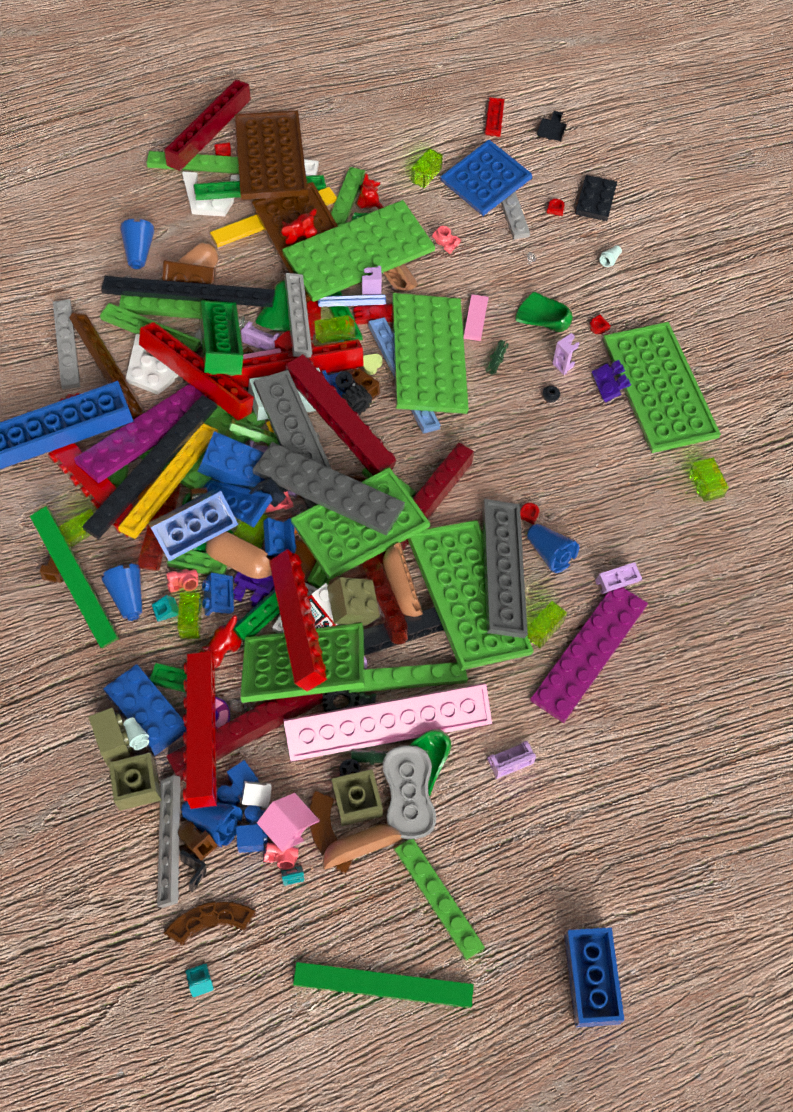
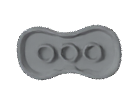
[383,745,436,839]

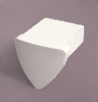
[241,781,271,809]

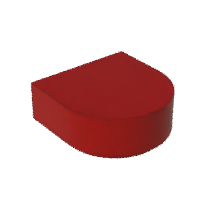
[214,142,232,156]
[547,199,565,216]
[589,314,611,334]
[520,503,540,525]

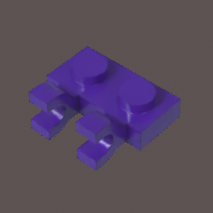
[592,360,631,403]
[233,572,275,607]

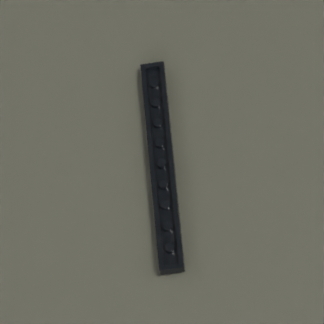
[101,276,276,308]
[82,395,217,540]

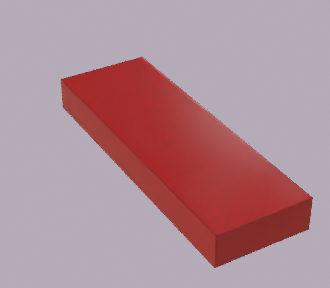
[485,97,505,137]

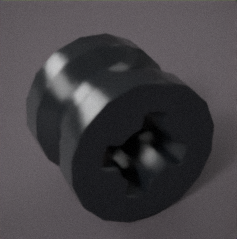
[335,371,356,394]
[358,692,376,706]
[340,759,360,777]

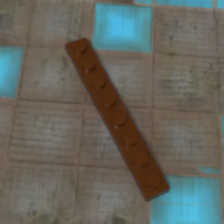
[69,313,145,419]

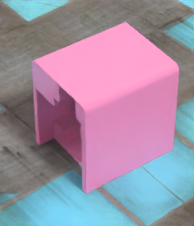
[257,793,320,852]

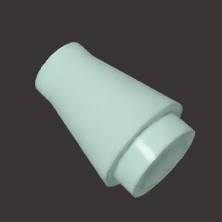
[600,245,622,267]
[123,718,149,750]

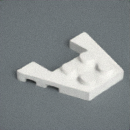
[182,172,240,216]
[126,334,179,395]

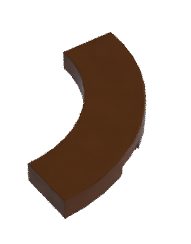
[310,791,353,875]
[164,902,256,946]

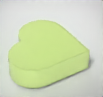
[363,354,382,375]

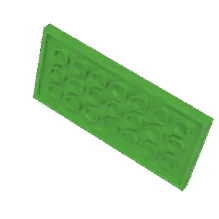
[282,200,435,302]
[392,293,469,414]
[603,322,721,453]
[408,520,534,670]

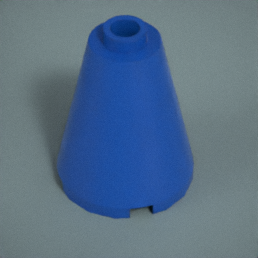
[120,219,155,269]
[527,524,579,573]
[101,564,142,621]
[181,801,243,847]

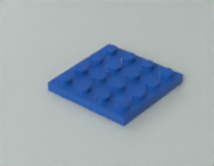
[440,140,532,216]

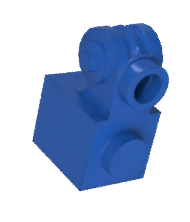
[217,760,259,806]
[236,805,268,853]

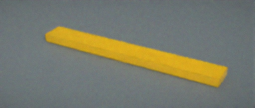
[210,187,337,248]
[118,423,218,539]

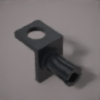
[249,477,288,507]
[180,850,206,892]

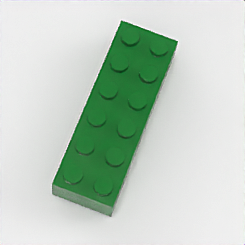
[200,300,243,376]

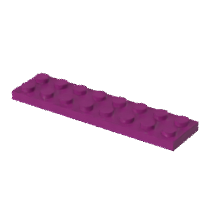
[74,384,212,483]
[530,587,648,723]

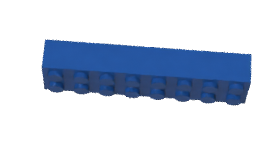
[0,381,134,469]

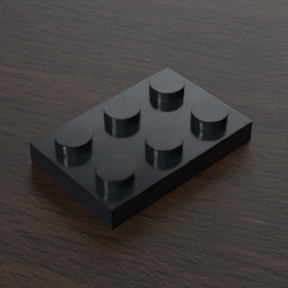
[575,175,617,221]

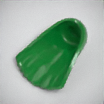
[255,280,290,332]
[515,292,573,332]
[409,729,451,796]

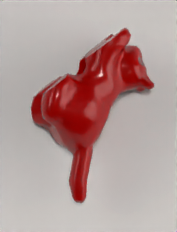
[356,173,384,210]
[281,208,317,245]
[200,615,241,668]

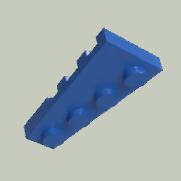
[203,480,273,528]

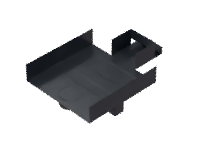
[537,111,568,142]

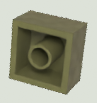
[327,577,380,626]
[88,708,133,767]
[109,753,162,811]
[331,769,383,826]

